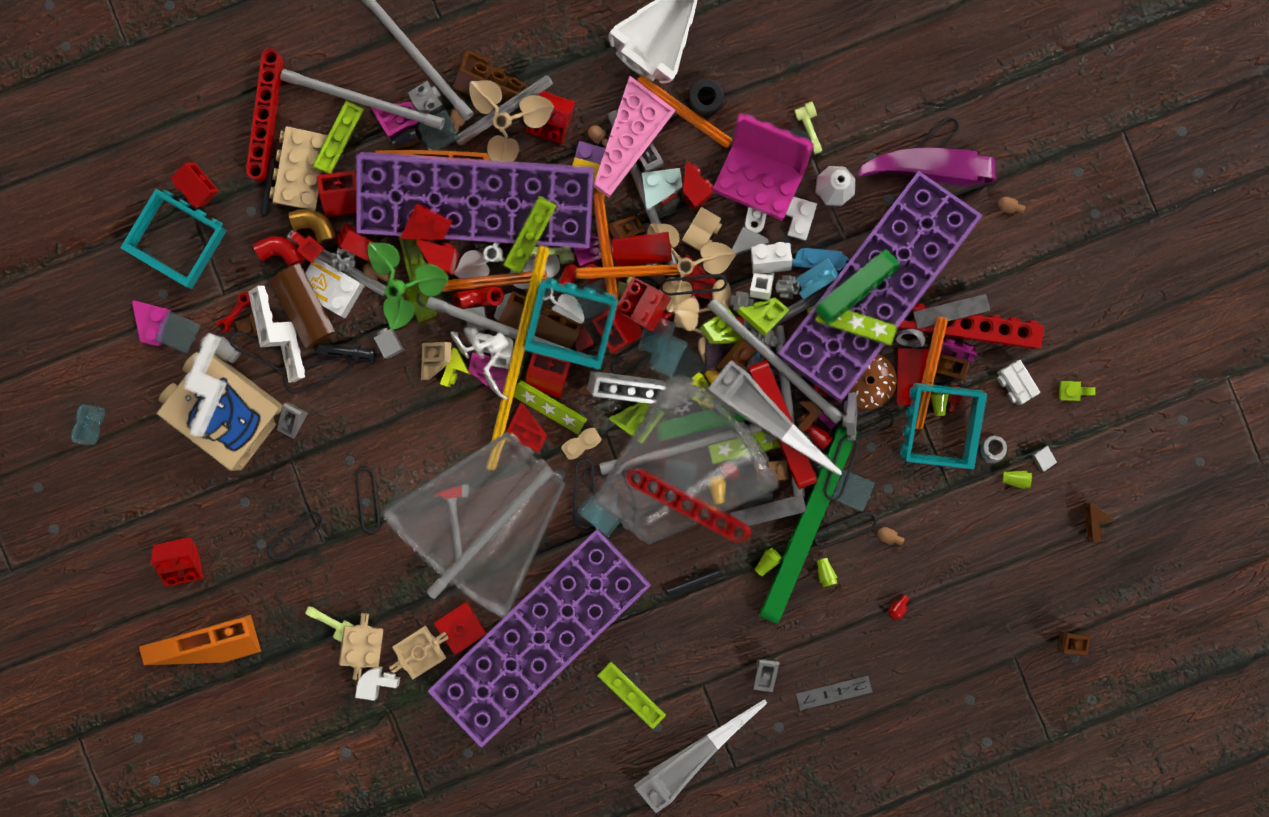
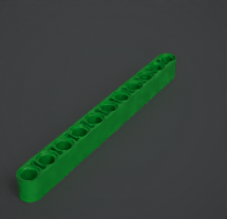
[759,424,858,624]

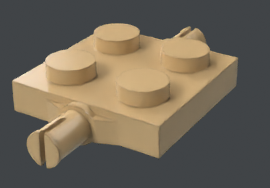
[339,613,383,680]
[390,626,449,679]

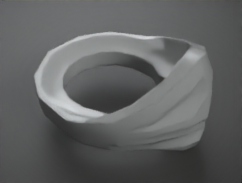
[896,329,925,347]
[981,436,1007,463]

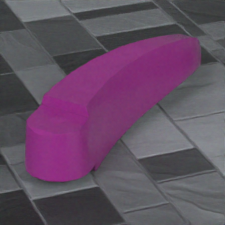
[858,148,996,187]

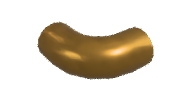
[289,209,336,244]

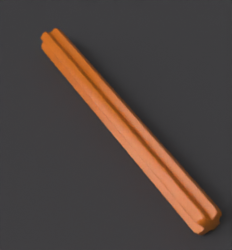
[637,75,732,148]
[593,192,619,307]
[576,264,690,279]
[442,270,547,292]
[915,317,948,429]

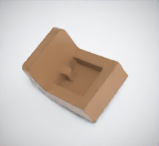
[757,460,789,482]

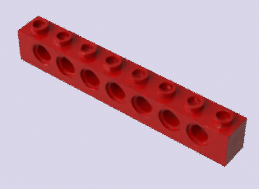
[897,303,1044,350]

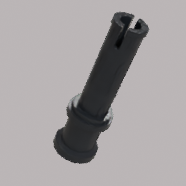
[317,343,377,365]

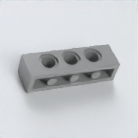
[587,371,670,405]

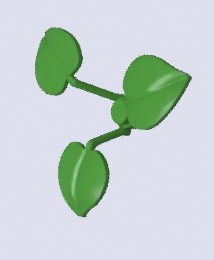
[368,242,448,330]

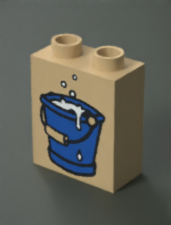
[157,352,283,471]

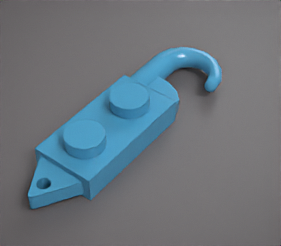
[790,244,850,271]

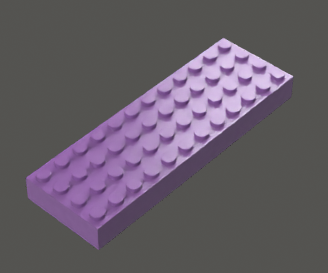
[357,152,594,248]
[778,171,982,403]
[428,528,651,748]

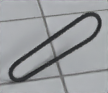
[283,357,352,394]
[572,458,597,529]

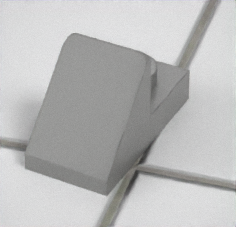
[754,659,779,692]

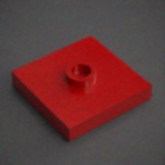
[434,601,487,655]

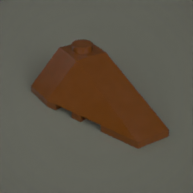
[453,50,529,100]

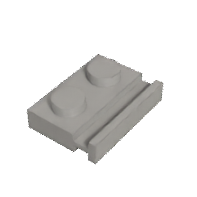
[843,393,858,440]

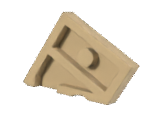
[421,342,452,380]

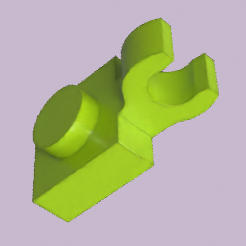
[1059,381,1095,401]

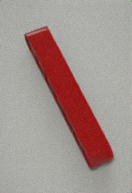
[246,48,283,182]
[748,359,817,490]
[626,469,751,542]

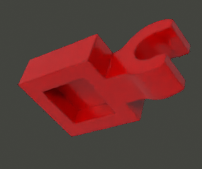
[290,231,325,263]

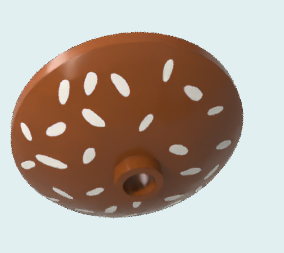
[845,354,897,409]

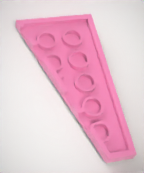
[593,76,675,198]

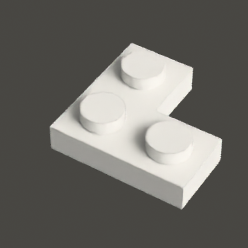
[786,197,817,241]

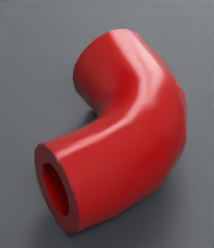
[253,236,305,267]
[452,287,504,310]

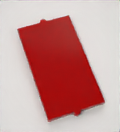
[612,231,672,267]
[896,347,929,406]

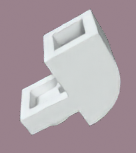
[750,272,775,300]
[477,333,513,369]
[355,667,400,701]

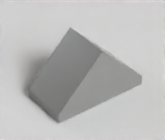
[638,142,664,172]
[732,227,769,255]
[277,403,308,439]

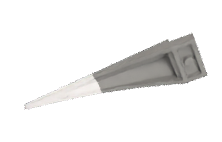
[707,361,842,475]
[634,700,767,813]

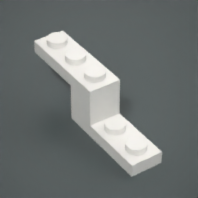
[248,286,305,382]
[184,333,227,437]

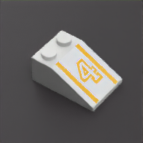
[305,258,365,318]

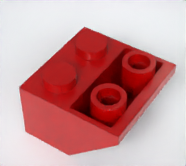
[526,91,575,145]
[682,162,713,212]
[317,171,357,217]
[417,239,460,276]
[615,277,671,332]
[592,310,645,354]
[525,352,572,398]
[151,537,203,587]

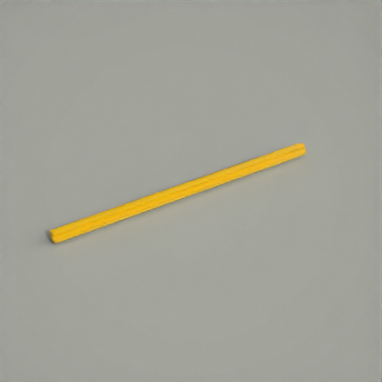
[485,246,549,470]

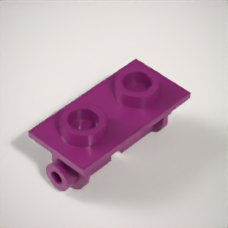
[940,336,977,363]

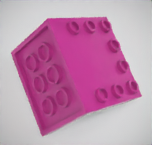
[713,114,814,221]

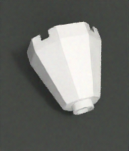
[816,166,856,206]

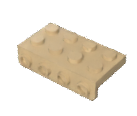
[269,126,328,211]

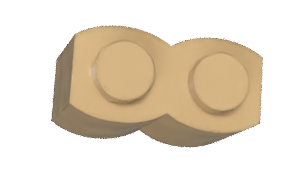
[682,207,722,252]
[561,428,602,460]

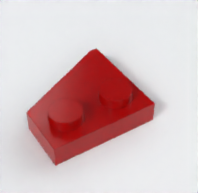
[401,203,453,240]
[682,255,717,301]
[504,403,547,452]

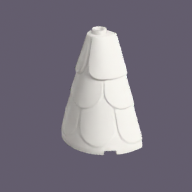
[609,0,697,83]

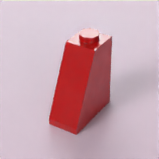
[336,222,380,263]

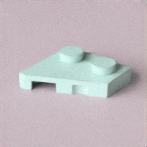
[642,168,682,210]

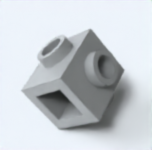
[408,81,442,114]

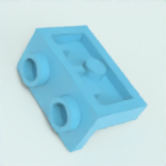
[796,259,839,299]

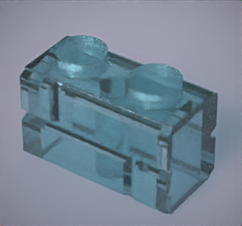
[649,333,688,379]

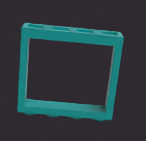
[120,189,227,289]
[524,278,618,369]
[900,382,987,469]

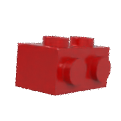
[170,162,219,208]

